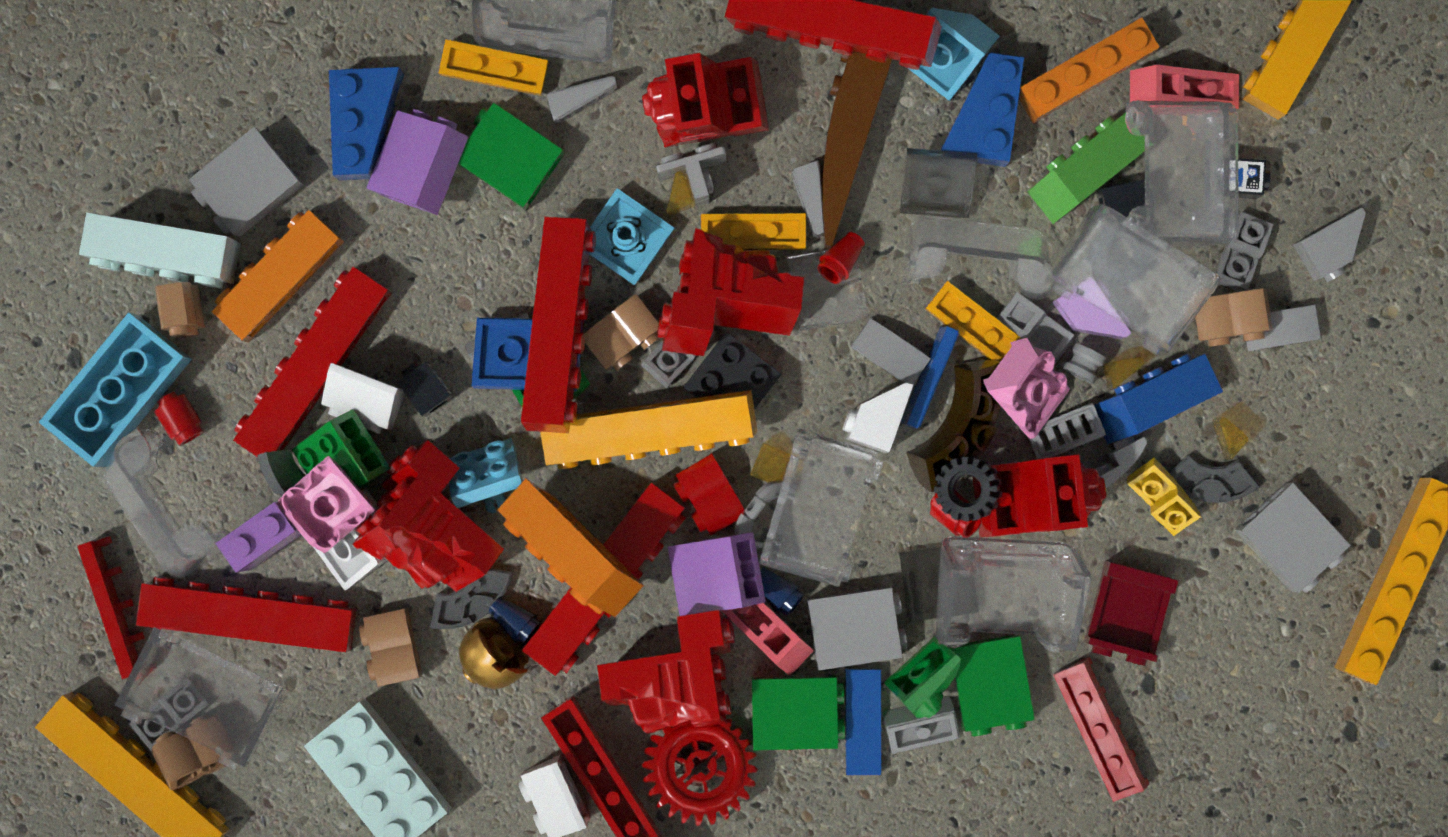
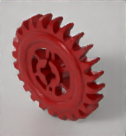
[642,718,758,827]

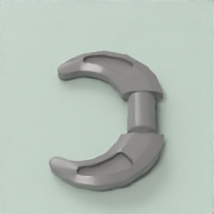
[735,480,794,550]

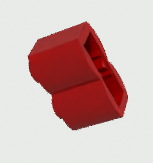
[673,454,745,535]

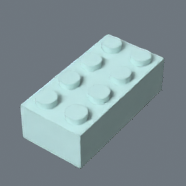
[79,212,241,289]
[304,698,452,837]

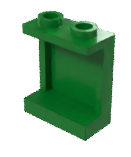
[458,102,565,211]
[948,634,1035,736]
[751,675,845,751]

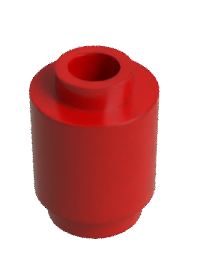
[154,392,204,446]
[930,491,982,538]

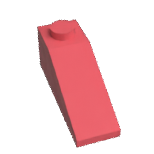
[1130,65,1239,110]
[721,603,814,676]

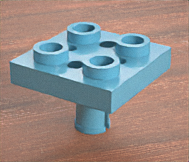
[589,188,675,286]
[449,438,522,513]

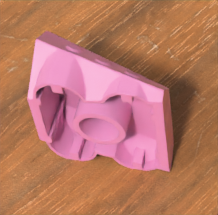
[983,338,1070,439]
[278,456,376,553]

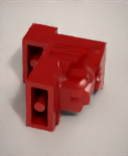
[642,52,769,148]
[657,228,804,356]
[352,440,504,592]
[972,454,1107,538]
[597,610,735,734]

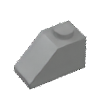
[1293,207,1366,282]

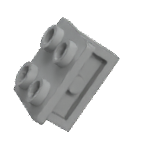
[656,143,726,207]

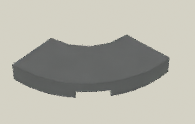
[257,449,306,496]
[1168,455,1261,503]
[430,568,513,629]

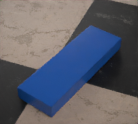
[900,326,959,429]
[845,669,881,775]

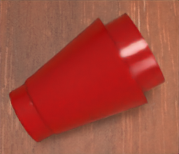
[817,232,865,284]

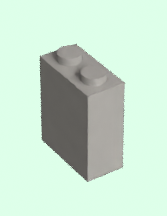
[189,127,304,237]
[1235,483,1351,593]
[807,586,907,670]

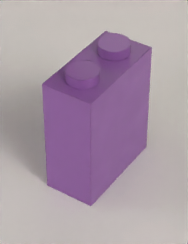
[367,109,468,215]
[215,502,301,573]
[668,532,766,616]

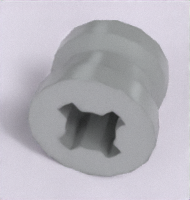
[1063,343,1107,384]

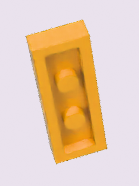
[438,39,549,96]
[701,213,806,250]
[925,281,1022,361]

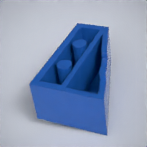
[937,53,1024,167]
[329,67,404,180]
[1094,353,1223,444]

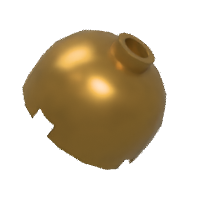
[459,618,529,690]

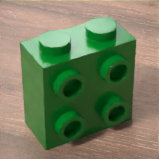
[292,409,391,490]

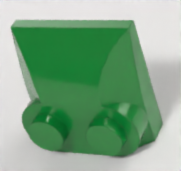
[884,636,961,718]

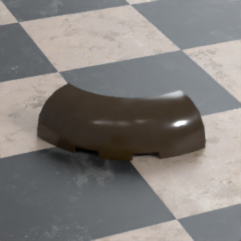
[906,360,1001,492]

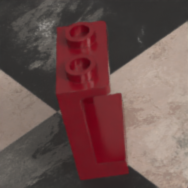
[1084,561,1179,666]

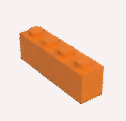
[1019,17,1160,123]
[211,210,344,343]

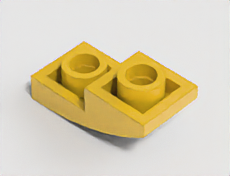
[1127,458,1201,536]

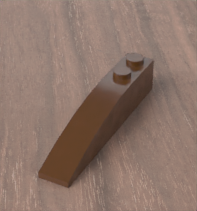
[822,51,892,250]

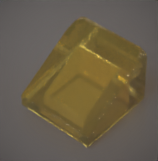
[667,171,693,216]
[1103,357,1144,391]
[1212,417,1249,460]
[750,443,795,483]

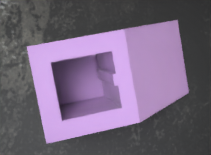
[1052,276,1131,339]

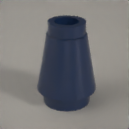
[760,567,804,616]
[488,597,542,645]

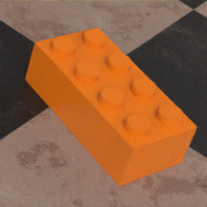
[497,478,644,617]

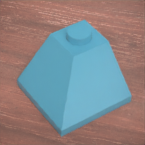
[908,8,1000,101]

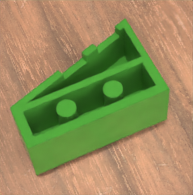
[1027,112,1152,224]

